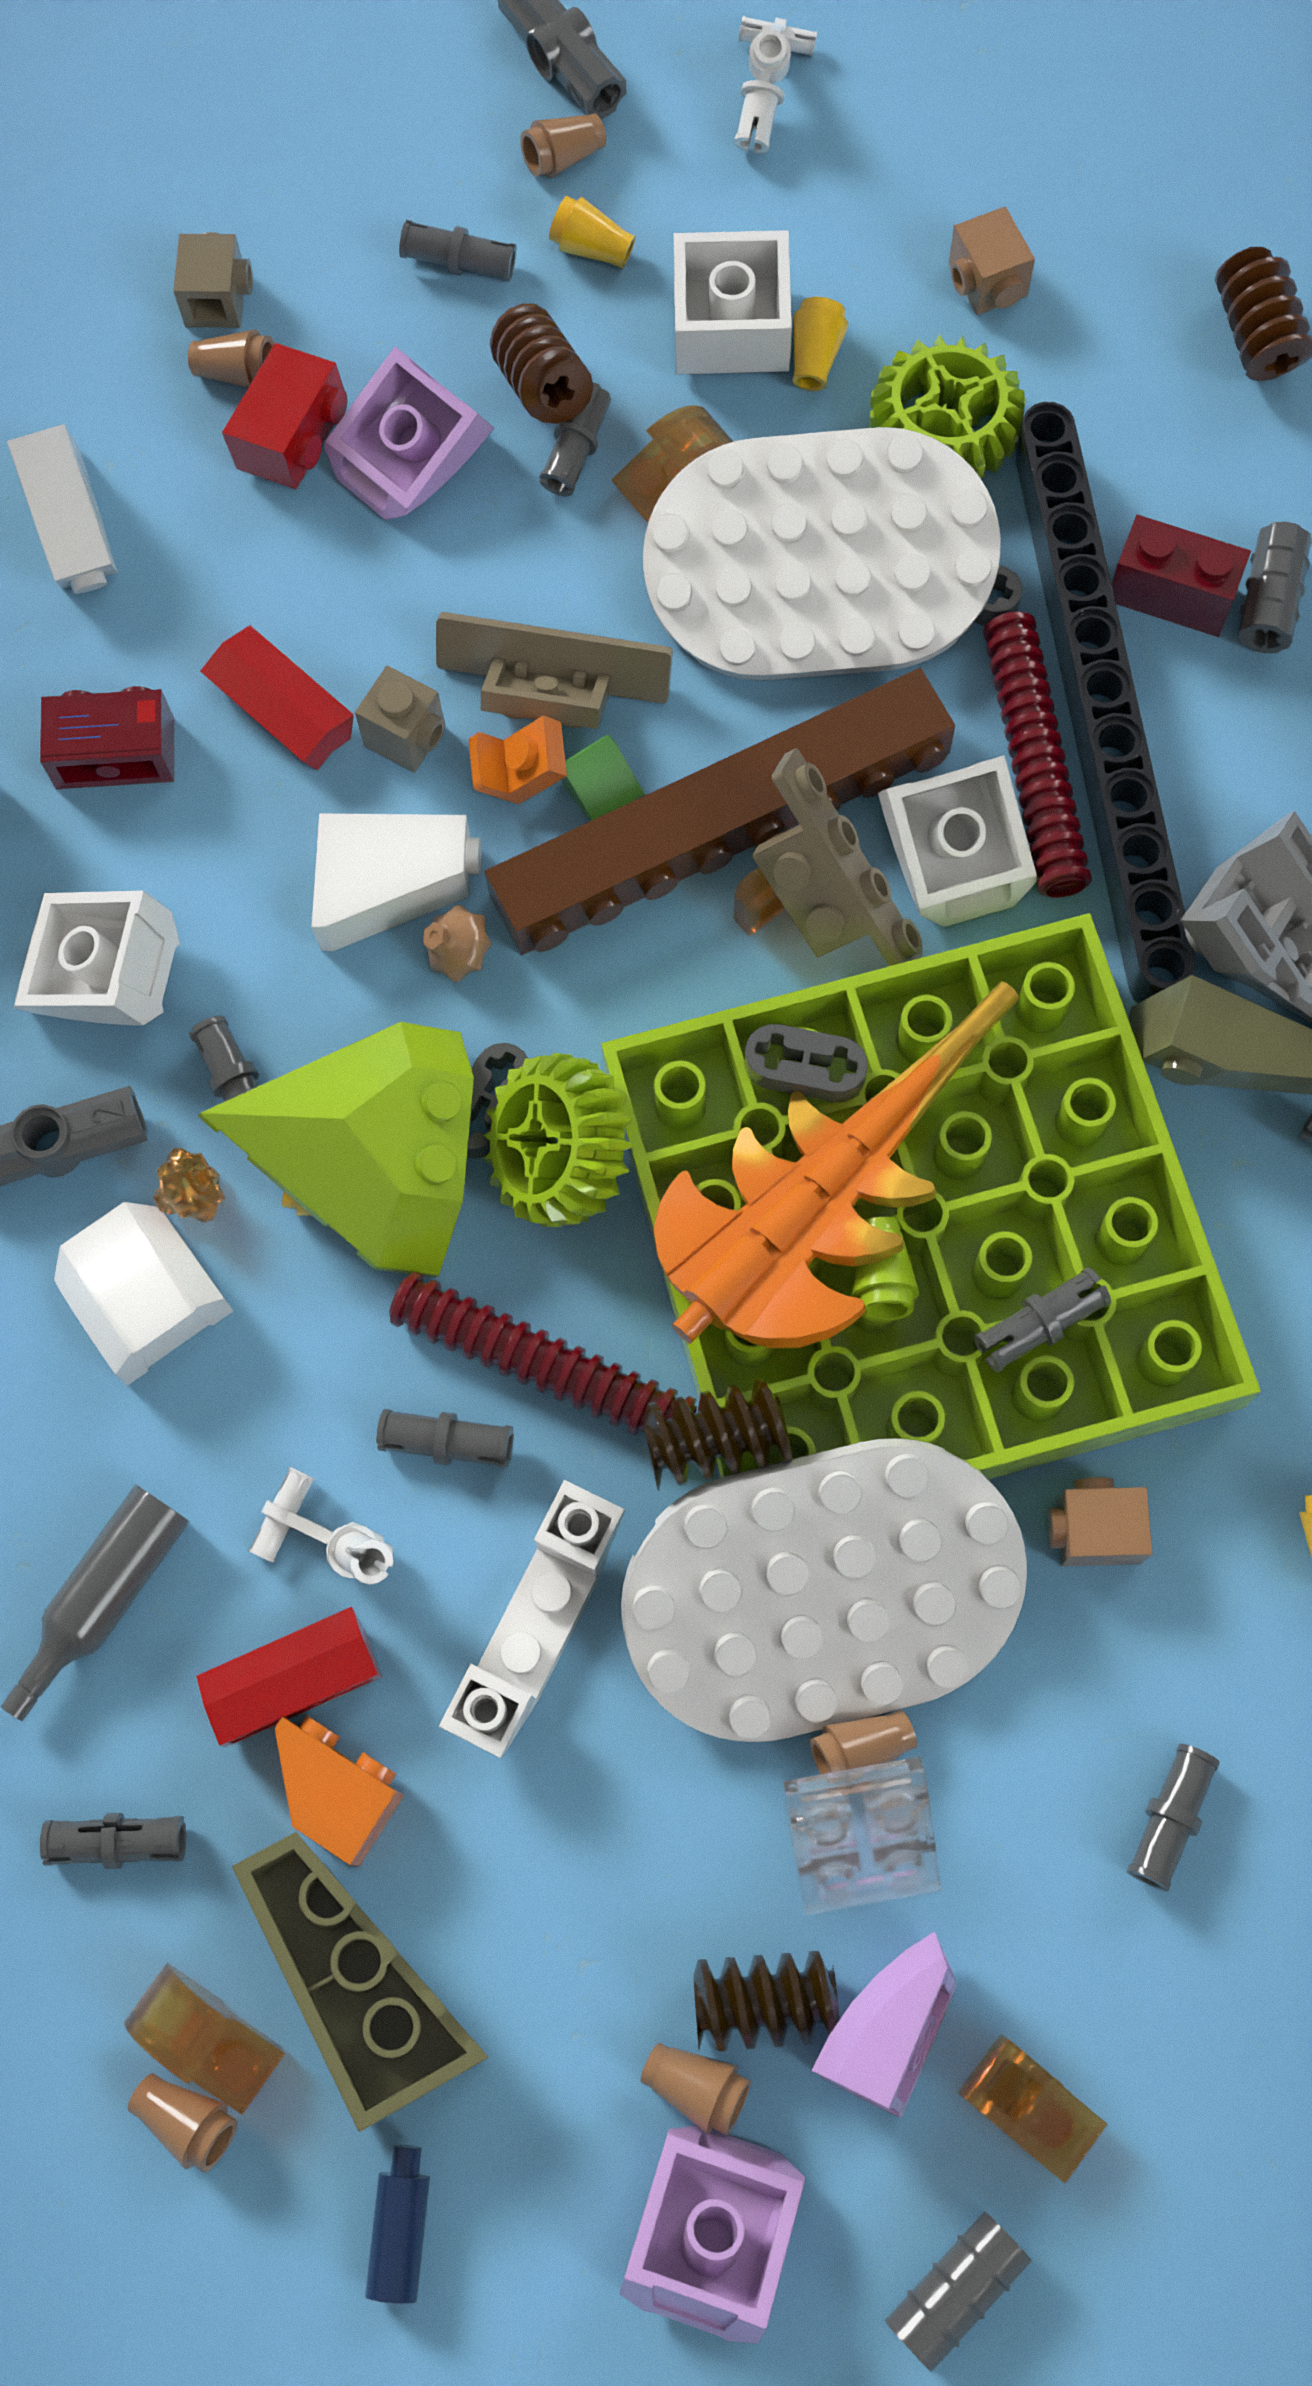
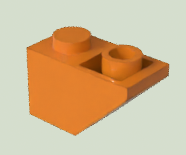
[275,1715,405,1867]

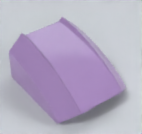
[324,346,494,520]
[811,1931,957,2118]
[619,2125,805,2344]

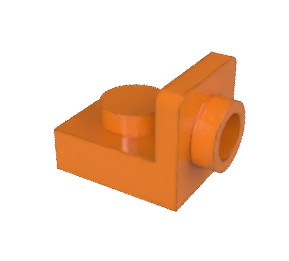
[469,715,567,805]

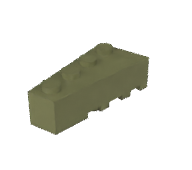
[232,1832,489,2132]

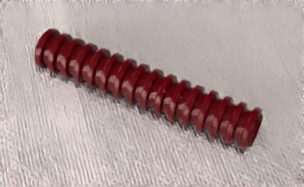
[983,611,1092,898]
[389,1272,697,1435]

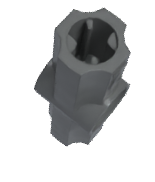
[498,0,627,119]
[0,1086,148,1186]

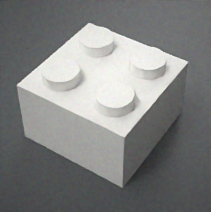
[674,230,792,374]

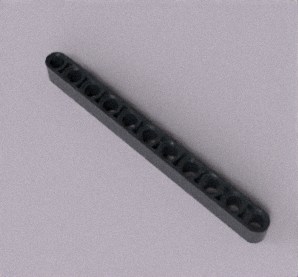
[1016,402,1195,1004]

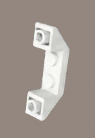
[439,1480,625,1758]

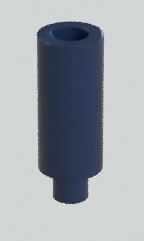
[365,2145,430,2304]

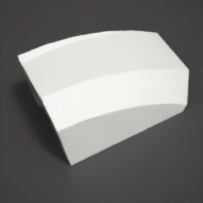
[878,755,1037,927]
[14,891,180,1026]
[54,1202,233,1386]

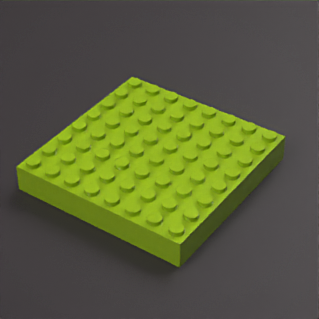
[601,913,1261,1479]

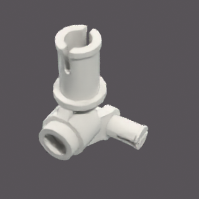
[734,15,818,154]
[248,1467,393,1584]

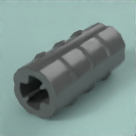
[1238,522,1312,653]
[885,2211,1032,2372]

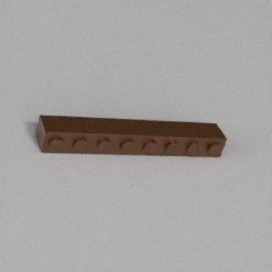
[484,667,956,956]

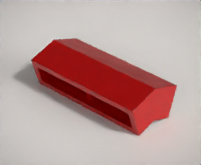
[200,625,354,770]
[196,1606,382,1747]

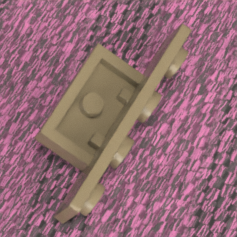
[436,612,673,729]
[752,748,923,966]

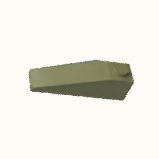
[1128,975,1312,1095]

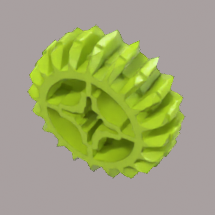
[869,334,1026,478]
[482,1053,634,1227]

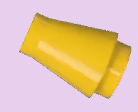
[549,196,636,269]
[792,297,849,391]

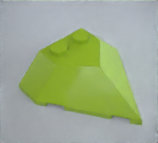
[198,1022,474,1278]

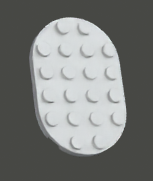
[643,427,1001,680]
[621,1438,1027,1742]

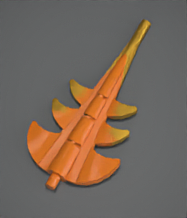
[654,982,1019,1348]

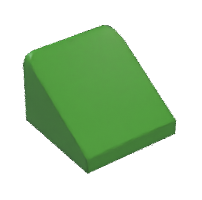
[562,735,645,821]

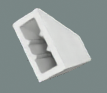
[7,424,118,594]
[311,813,482,951]

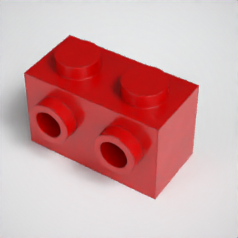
[222,343,348,489]

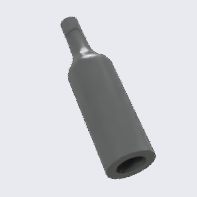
[0,1484,190,1722]

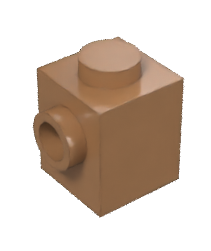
[949,206,1035,315]
[1047,1477,1152,1566]

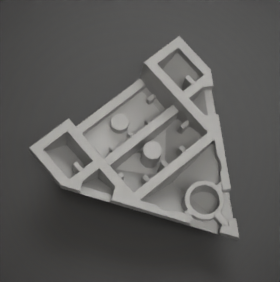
[1180,811,1312,1023]

